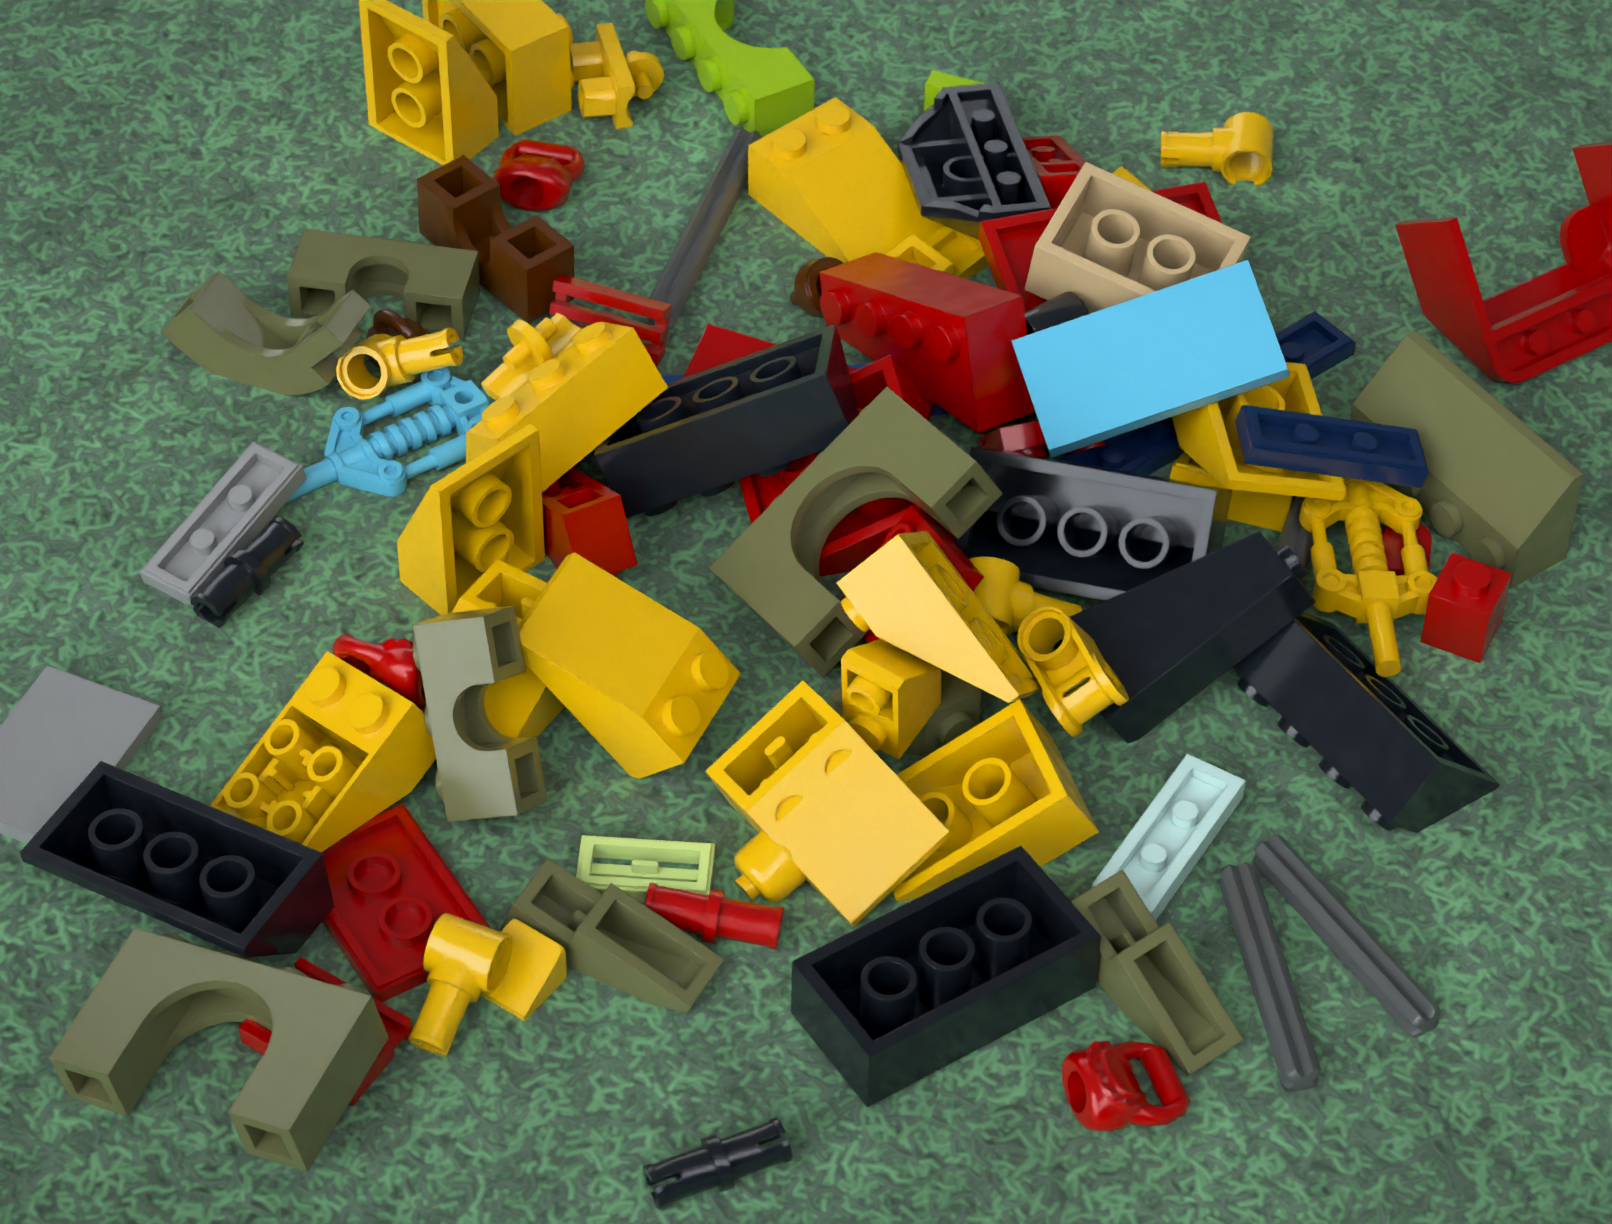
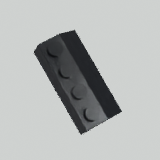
[594,324,859,518]
[955,447,1232,601]
[1233,612,1500,833]
[20,761,334,958]

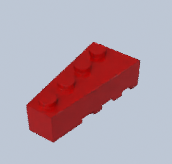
[819,252,1035,434]

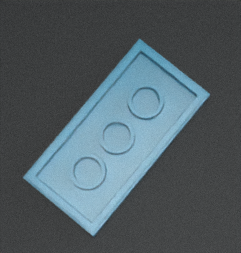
[1012,260,1289,458]

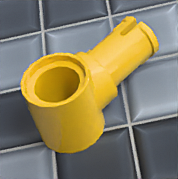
[1161,112,1273,186]
[336,327,463,399]
[969,557,1082,636]
[408,913,513,1057]

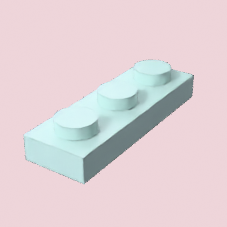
[1092,754,1246,921]

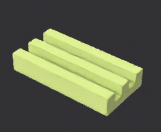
[576,835,715,903]

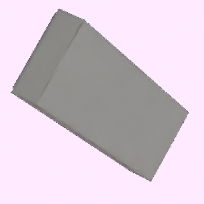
[140,441,306,607]

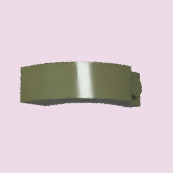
[160,271,371,396]

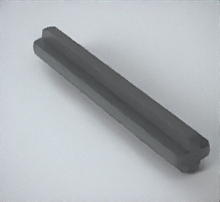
[1253,835,1441,1038]
[1219,862,1321,1091]

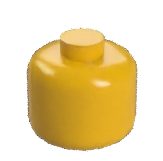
[734,831,807,904]

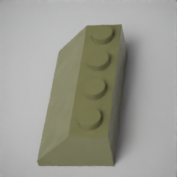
[1350,330,1584,589]

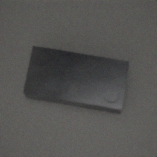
[791,846,1101,1107]

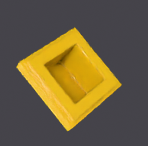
[480,918,567,1021]

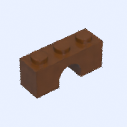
[417,155,575,324]

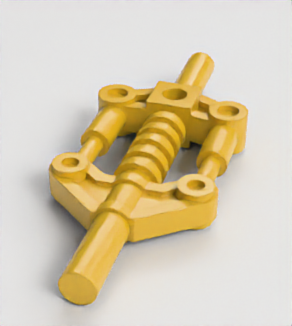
[1299,477,1437,677]

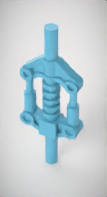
[285,367,496,504]

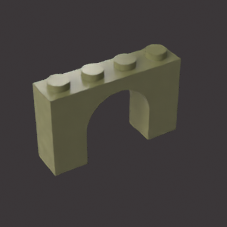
[709,387,1003,677]
[49,928,389,1172]

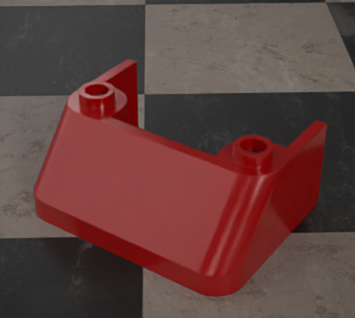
[1395,142,1612,383]

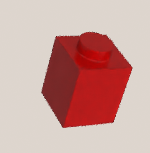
[1420,552,1512,663]

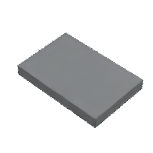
[0,665,162,843]

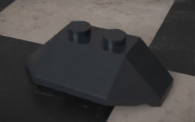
[898,82,1051,240]

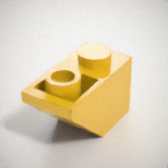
[841,639,942,760]

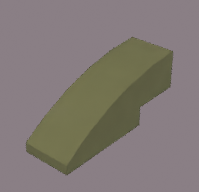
[500,858,724,1013]
[1071,869,1244,1076]

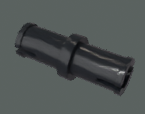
[190,517,304,628]
[643,1117,793,1209]

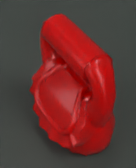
[493,139,585,212]
[333,634,426,710]
[1062,1040,1190,1131]

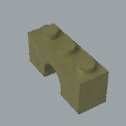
[287,229,481,339]
[413,606,548,822]

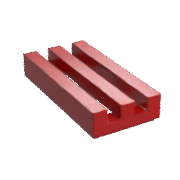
[549,274,672,366]

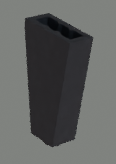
[1054,531,1316,743]

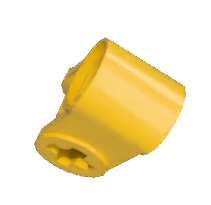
[1017,607,1129,738]

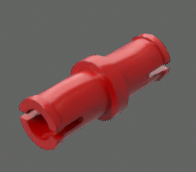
[645,882,784,950]

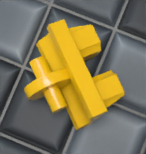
[570,23,664,129]
[481,313,583,400]

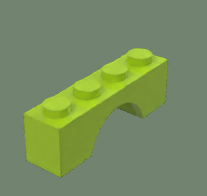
[645,0,815,137]

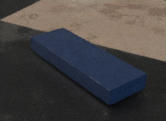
[1235,405,1429,488]

